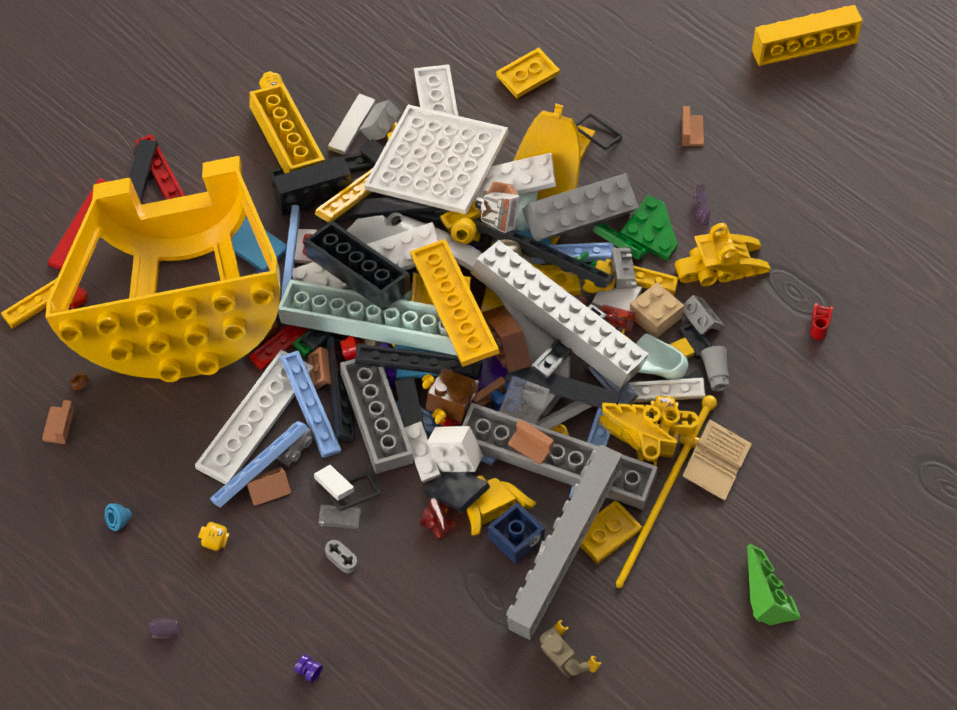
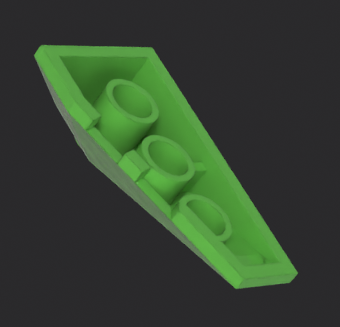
[747,544,800,625]

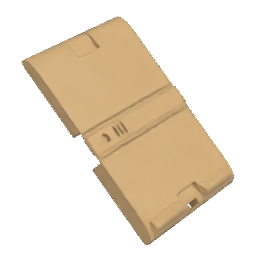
[682,420,752,501]

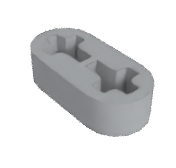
[325,540,358,573]

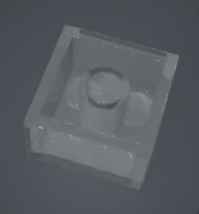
[499,376,550,425]

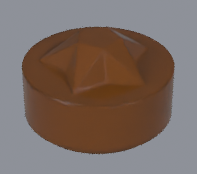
[70,373,90,391]

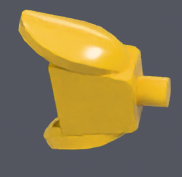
[467,476,537,536]

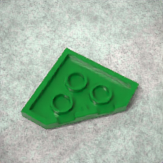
[620,195,677,261]

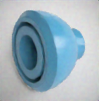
[105,503,131,531]

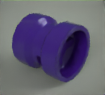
[294,654,323,683]

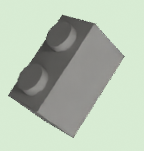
[360,100,401,141]

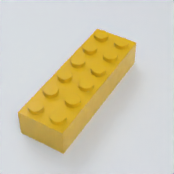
[752,5,863,66]
[249,83,325,173]

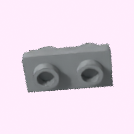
[683,295,724,335]
[276,423,312,467]

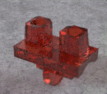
[601,304,636,331]
[419,498,455,540]

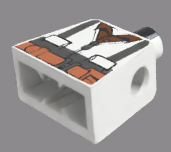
[475,192,520,233]

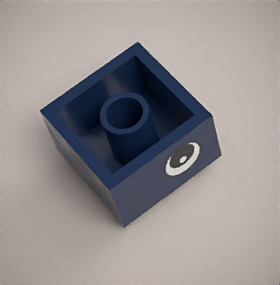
[488,502,545,564]

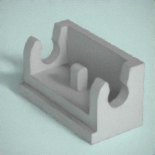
[611,247,637,289]

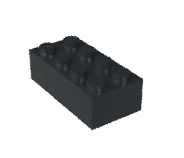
[273,157,351,216]

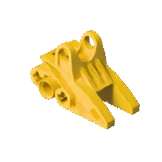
[674,223,771,286]
[599,403,699,466]

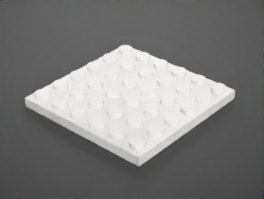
[364,105,509,214]

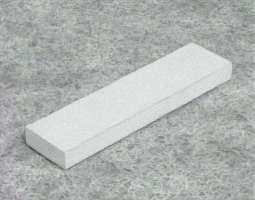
[328,94,375,155]
[629,378,705,403]

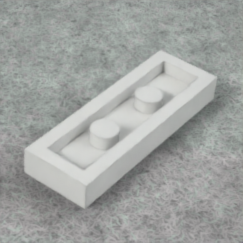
[404,421,441,483]

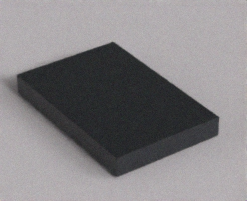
[424,472,490,513]

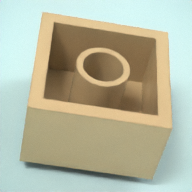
[629,282,684,338]

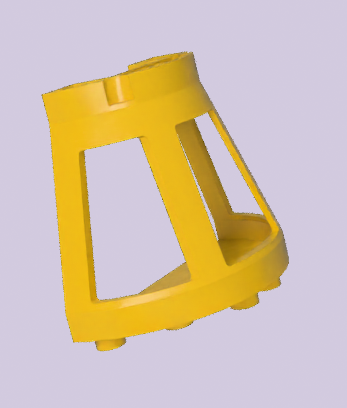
[46,156,280,382]

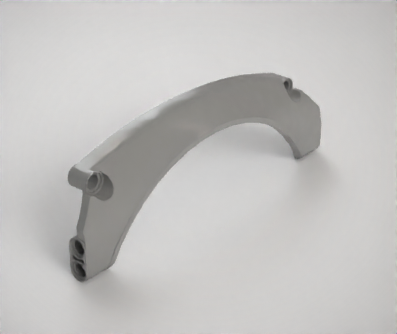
[347,213,576,416]

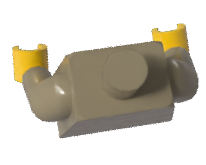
[540,620,601,679]

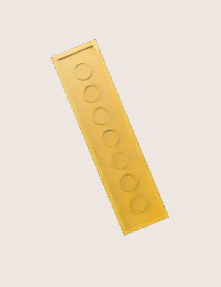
[410,239,499,367]

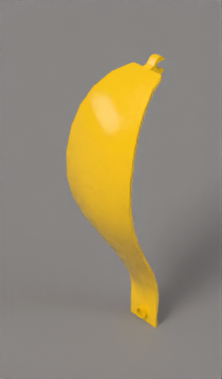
[480,104,581,313]

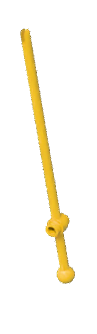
[616,395,717,588]

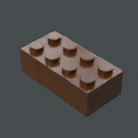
[482,305,532,373]

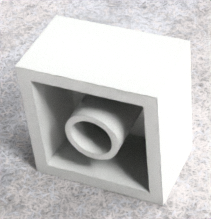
[427,426,483,472]

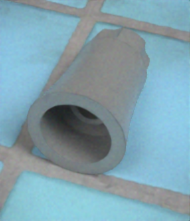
[700,346,729,392]

